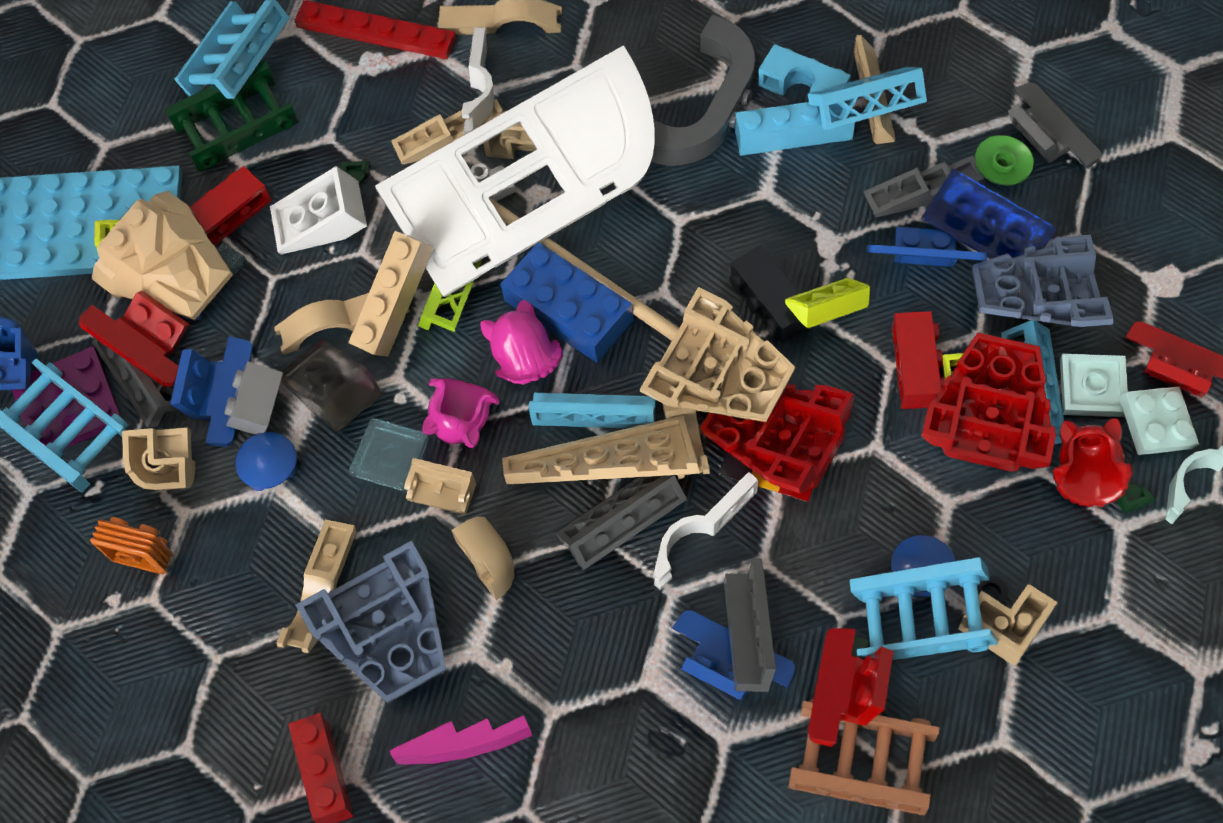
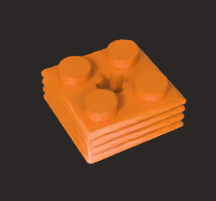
[90,517,174,575]

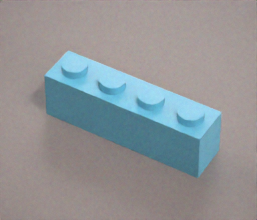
[735,100,855,156]

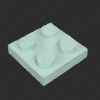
[1060,354,1128,417]
[1119,387,1199,455]

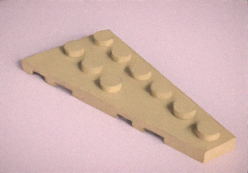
[502,415,700,484]

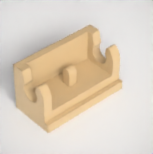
[404,458,476,515]

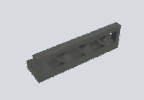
[92,320,178,428]
[556,475,687,570]
[724,558,776,692]

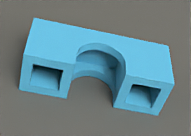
[758,44,851,96]

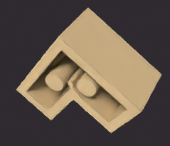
[958,584,1058,666]

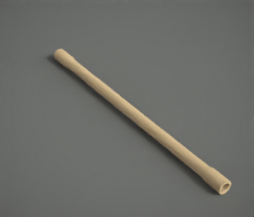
[489,198,679,341]

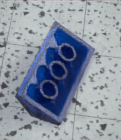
[921,169,1057,259]

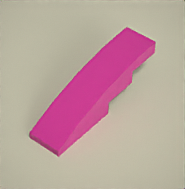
[390,715,533,765]

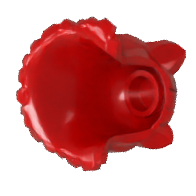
[1052,418,1133,507]

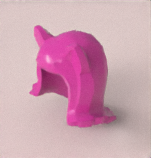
[480,300,563,385]
[422,378,500,448]

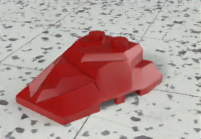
[921,332,1056,472]
[700,384,854,493]

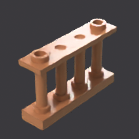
[788,699,940,816]

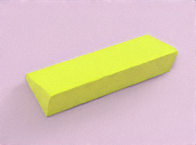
[785,278,870,328]

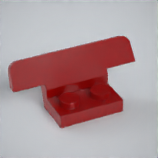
[79,291,190,387]
[1125,322,1223,398]
[808,628,894,747]

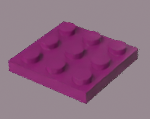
[12,346,123,460]

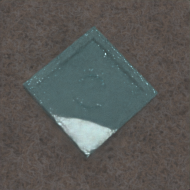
[348,418,429,492]

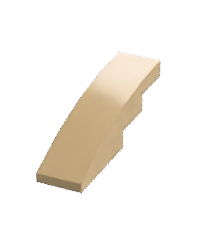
[391,99,503,165]

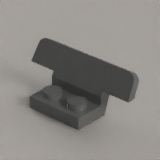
[1008,83,1101,169]

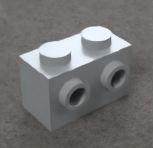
[224,361,283,435]

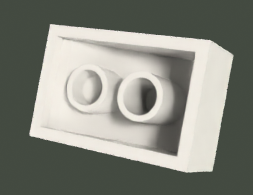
[270,166,367,254]

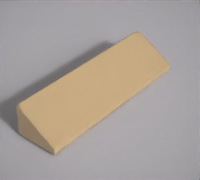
[854,35,895,144]

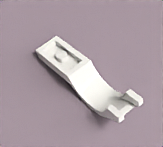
[462,27,495,135]
[653,472,758,590]

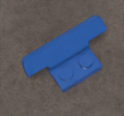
[866,227,987,267]
[170,336,253,447]
[671,610,795,700]

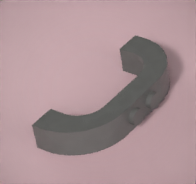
[651,14,755,166]

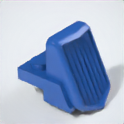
[0,316,39,390]

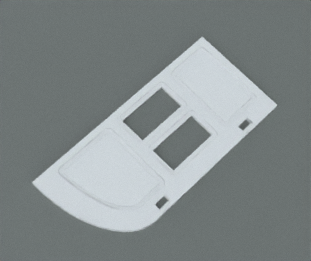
[375,46,655,297]

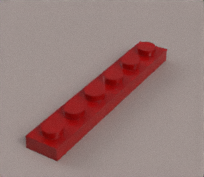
[294,0,456,60]

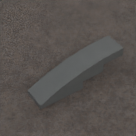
[863,155,985,217]

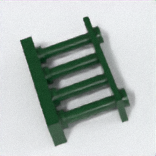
[164,60,299,172]

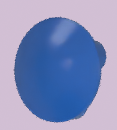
[235,432,297,491]
[891,535,956,598]

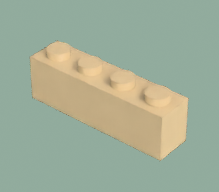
[349,231,434,357]

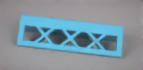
[808,67,927,130]
[1001,320,1064,444]
[529,393,656,428]

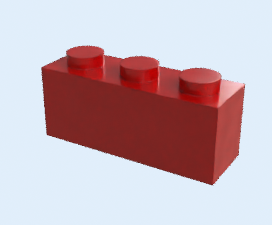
[190,165,271,246]
[892,311,945,409]
[288,713,354,823]

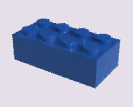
[501,242,634,363]

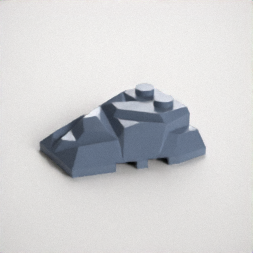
[972,234,1114,327]
[296,540,446,703]

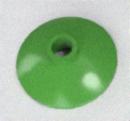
[975,135,1034,186]

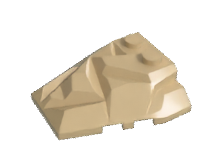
[91,191,233,320]
[640,287,795,422]

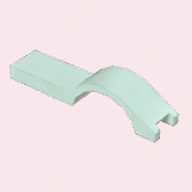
[1165,445,1223,524]

